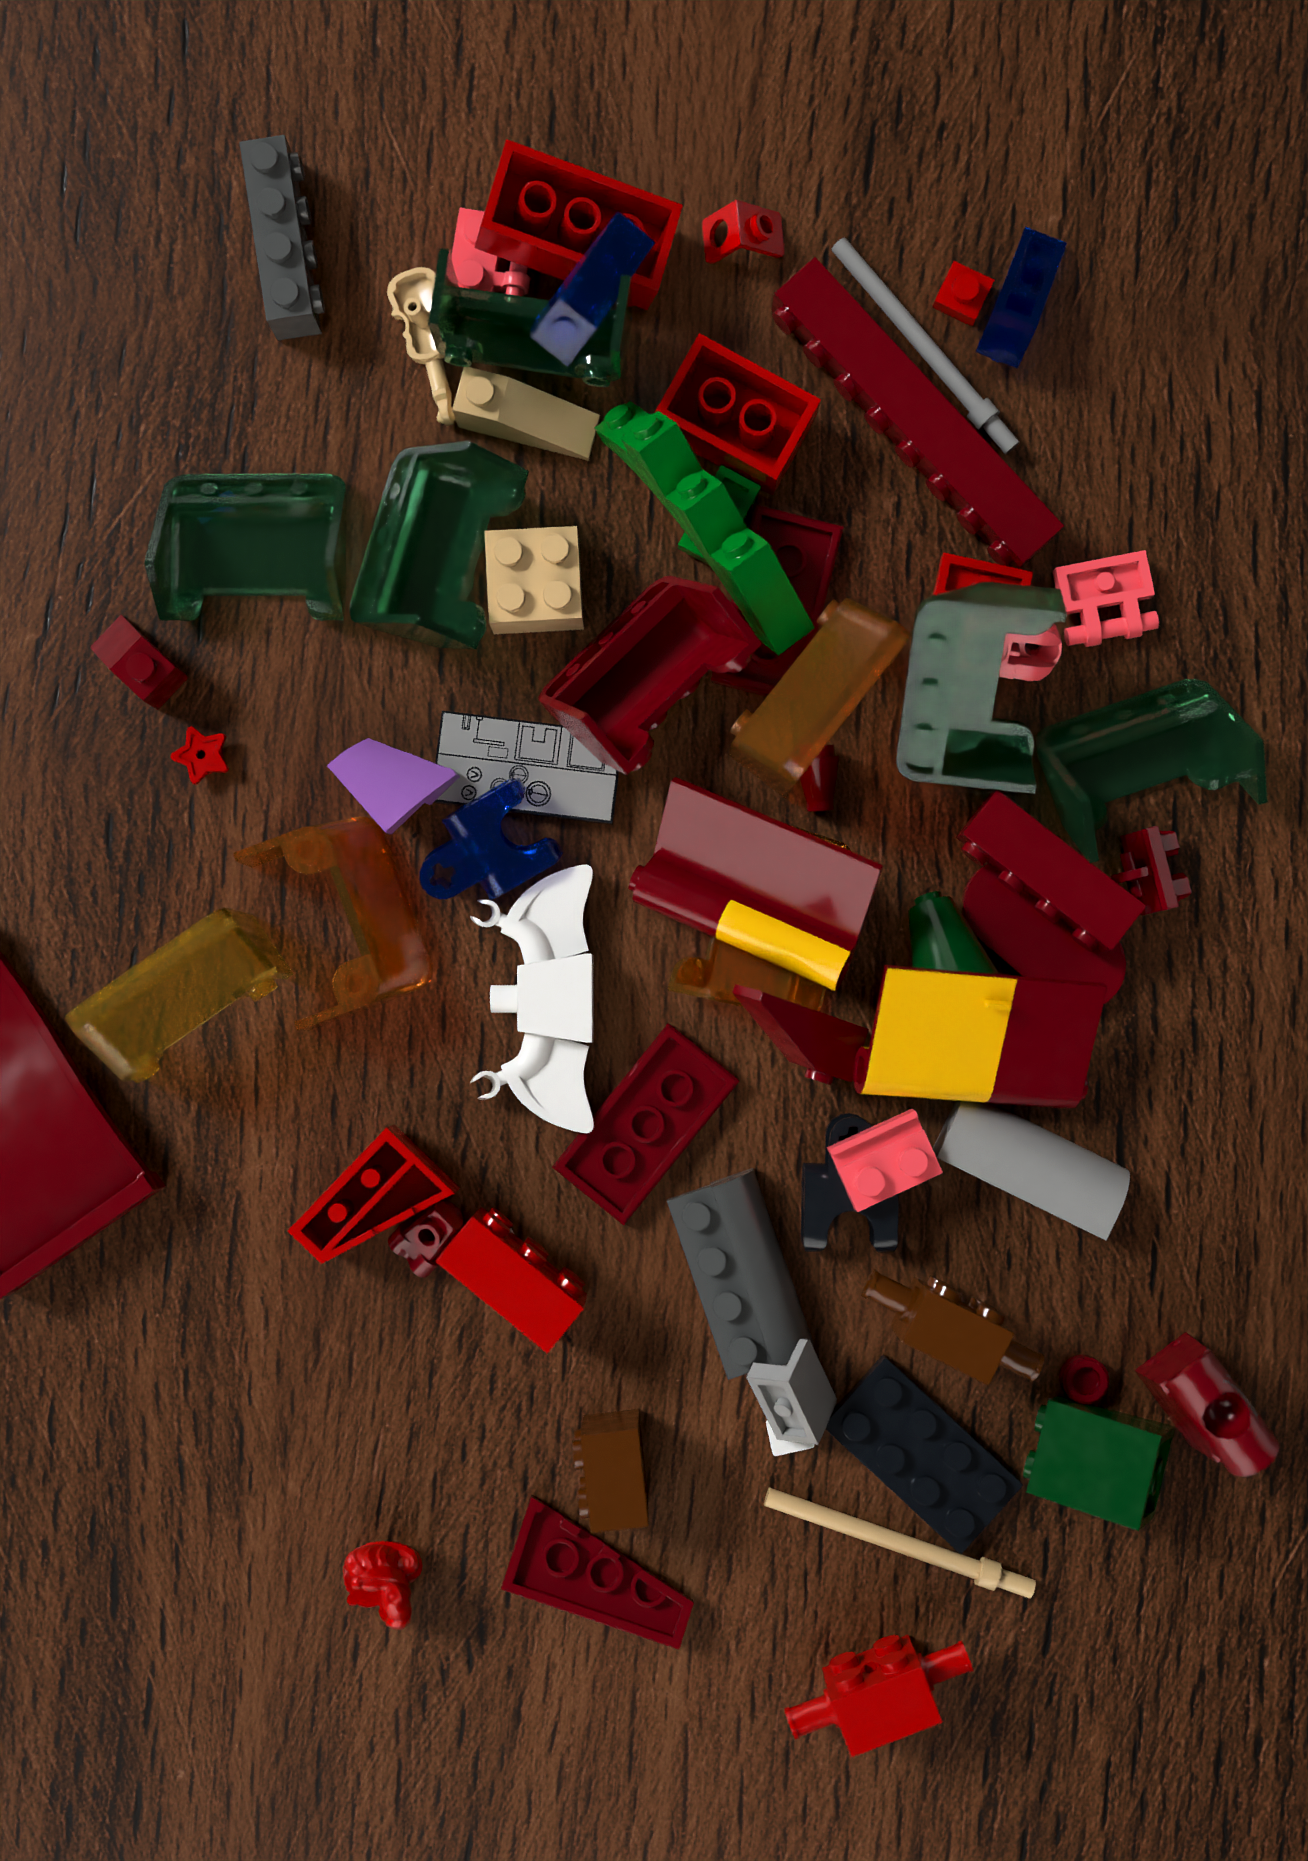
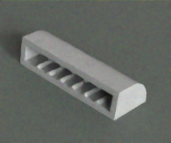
[933,1101,1130,1241]

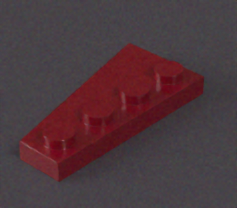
[501,1494,694,1650]

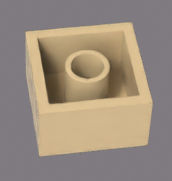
[484,526,584,634]

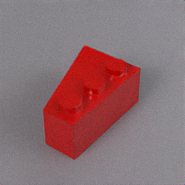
[288,1124,460,1264]

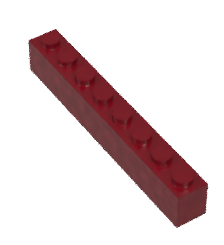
[771,257,1064,569]

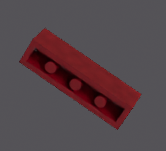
[956,790,1146,953]

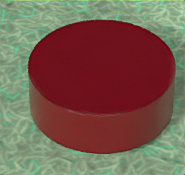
[1059,1355,1109,1404]

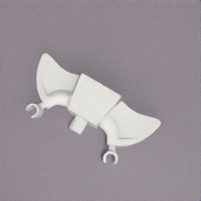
[470,864,594,1133]

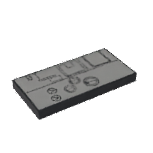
[433,711,619,825]

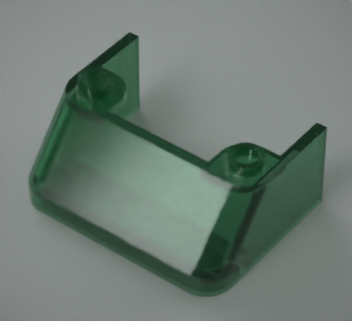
[428,248,632,387]
[1035,679,1268,864]

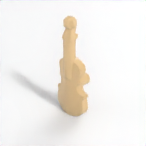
[387,267,455,426]

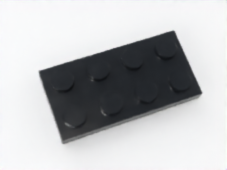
[826,1354,1023,1554]

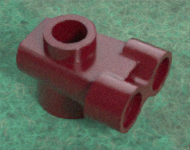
[387,1201,464,1278]

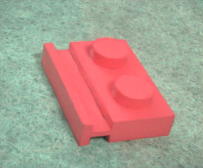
[827,1109,943,1212]

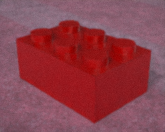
[654,333,821,495]
[435,1207,587,1354]

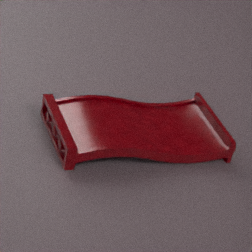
[0,951,165,1299]

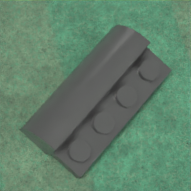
[667,1168,815,1380]

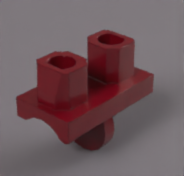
[1111,826,1192,916]

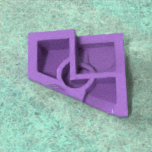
[327,738,460,834]

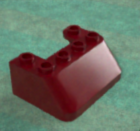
[538,576,762,775]

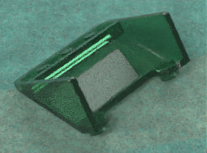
[144,474,347,621]

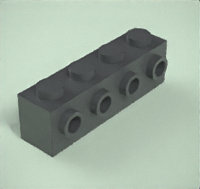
[239,135,325,341]

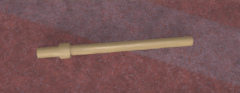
[764,1487,1036,1599]

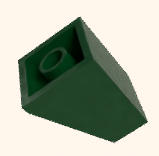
[1023,1396,1176,1531]

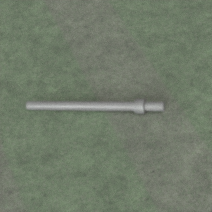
[831,237,1020,455]

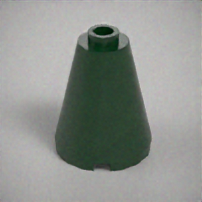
[908,891,1000,975]

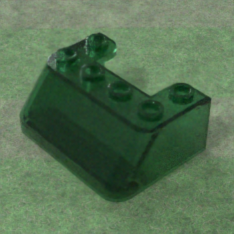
[349,441,529,650]
[896,582,1067,794]

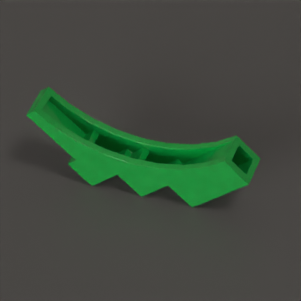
[594,401,815,656]

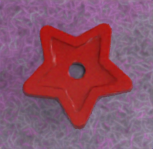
[170,726,229,785]

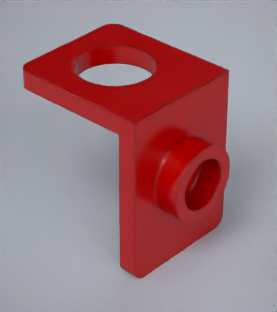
[702,200,785,264]

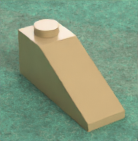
[452,366,600,461]

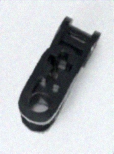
[801,1113,899,1254]

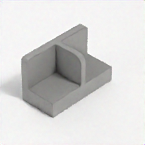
[746,1339,837,1445]

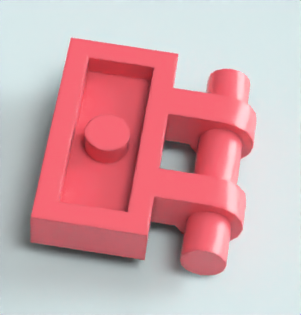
[445,208,531,311]
[1052,550,1159,647]

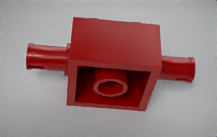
[784,1635,974,1758]

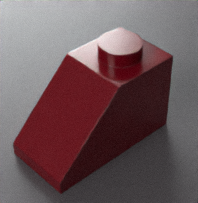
[90,615,189,710]

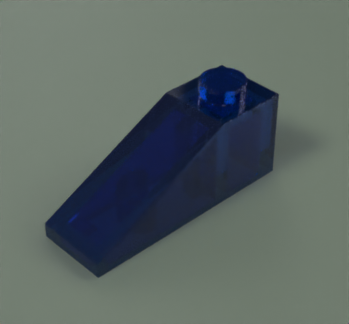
[530,211,655,366]
[975,226,1067,369]

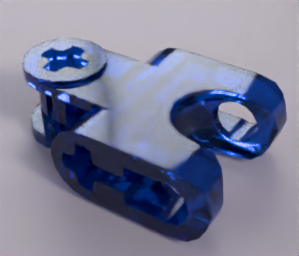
[419,778,564,900]

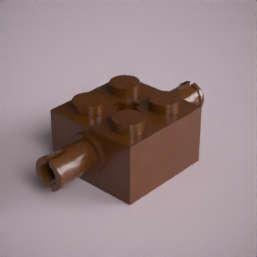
[861,1269,1045,1386]

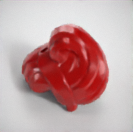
[343,1541,423,1630]

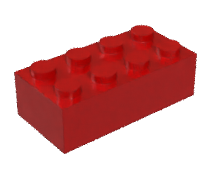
[474,139,683,310]

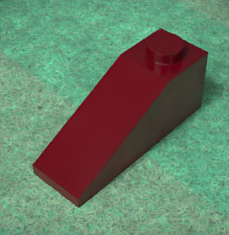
[732,984,869,1085]

